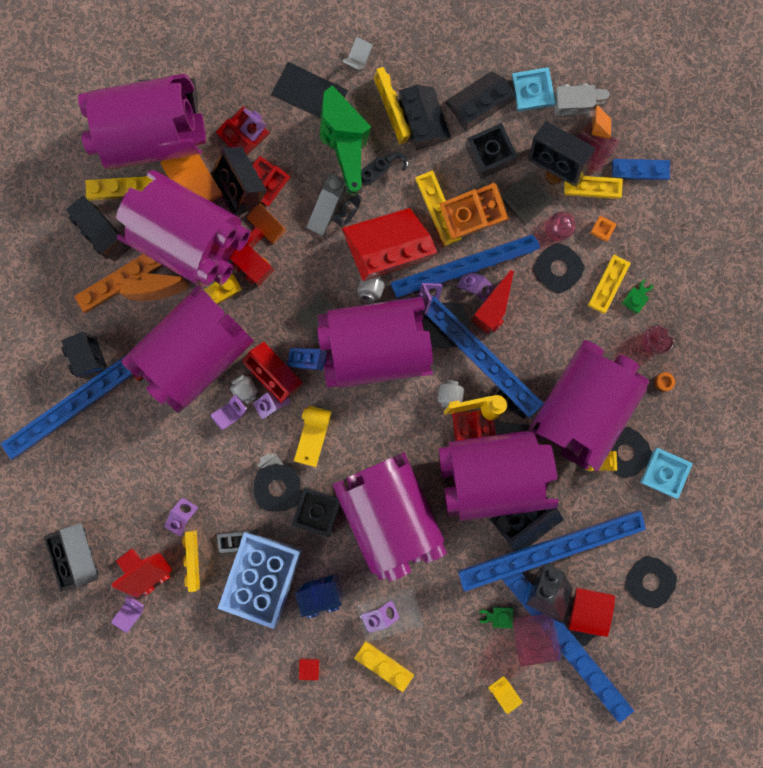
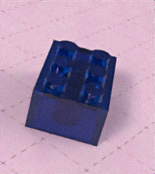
[295,573,344,619]

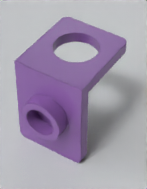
[240,108,267,141]
[457,272,494,302]
[418,283,443,314]
[253,392,291,419]
[211,395,247,430]
[165,498,198,536]
[111,595,144,633]
[361,601,399,633]

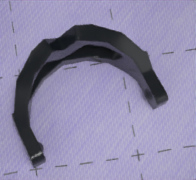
[333,194,362,227]

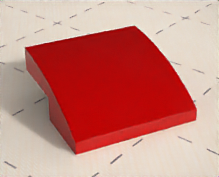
[216,106,270,155]
[253,156,291,207]
[452,411,496,441]
[568,588,615,637]

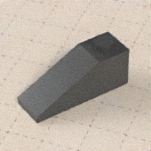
[306,173,347,236]

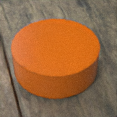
[654,372,675,392]

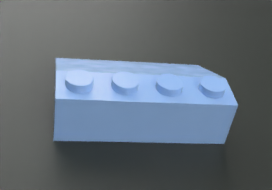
[218,532,303,629]

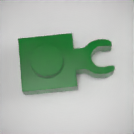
[621,279,653,314]
[479,606,513,629]

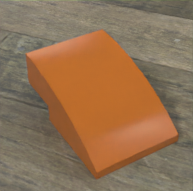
[160,155,223,202]
[439,183,509,240]
[120,273,190,301]

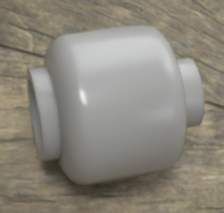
[357,276,384,303]
[230,374,259,404]
[437,380,464,408]

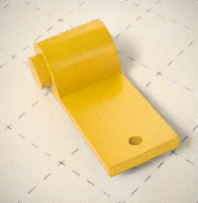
[443,395,507,420]
[294,405,332,467]

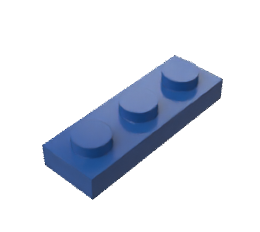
[612,159,670,181]
[287,348,327,371]

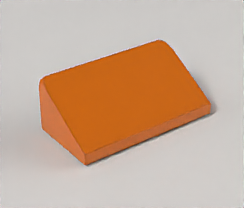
[592,105,611,139]
[247,204,286,244]

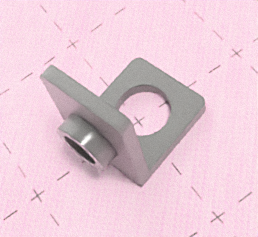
[342,37,373,70]
[257,453,284,482]

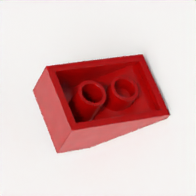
[471,270,514,334]
[111,552,174,598]

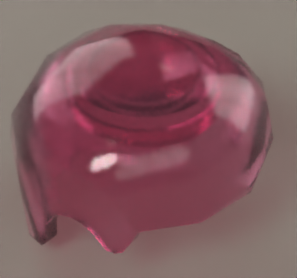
[545,212,576,241]
[642,325,674,354]

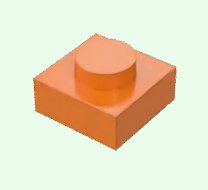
[590,215,617,242]

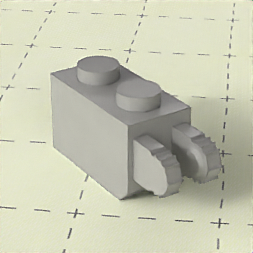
[554,83,610,116]

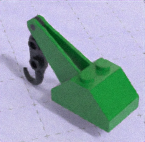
[319,85,409,195]

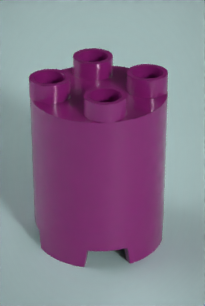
[78,73,206,170]
[116,170,250,287]
[121,285,254,413]
[317,296,433,388]
[528,340,649,472]
[438,429,558,522]
[332,452,447,582]

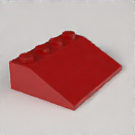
[342,208,437,281]

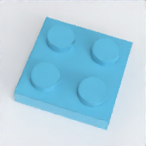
[511,67,556,112]
[640,448,693,499]

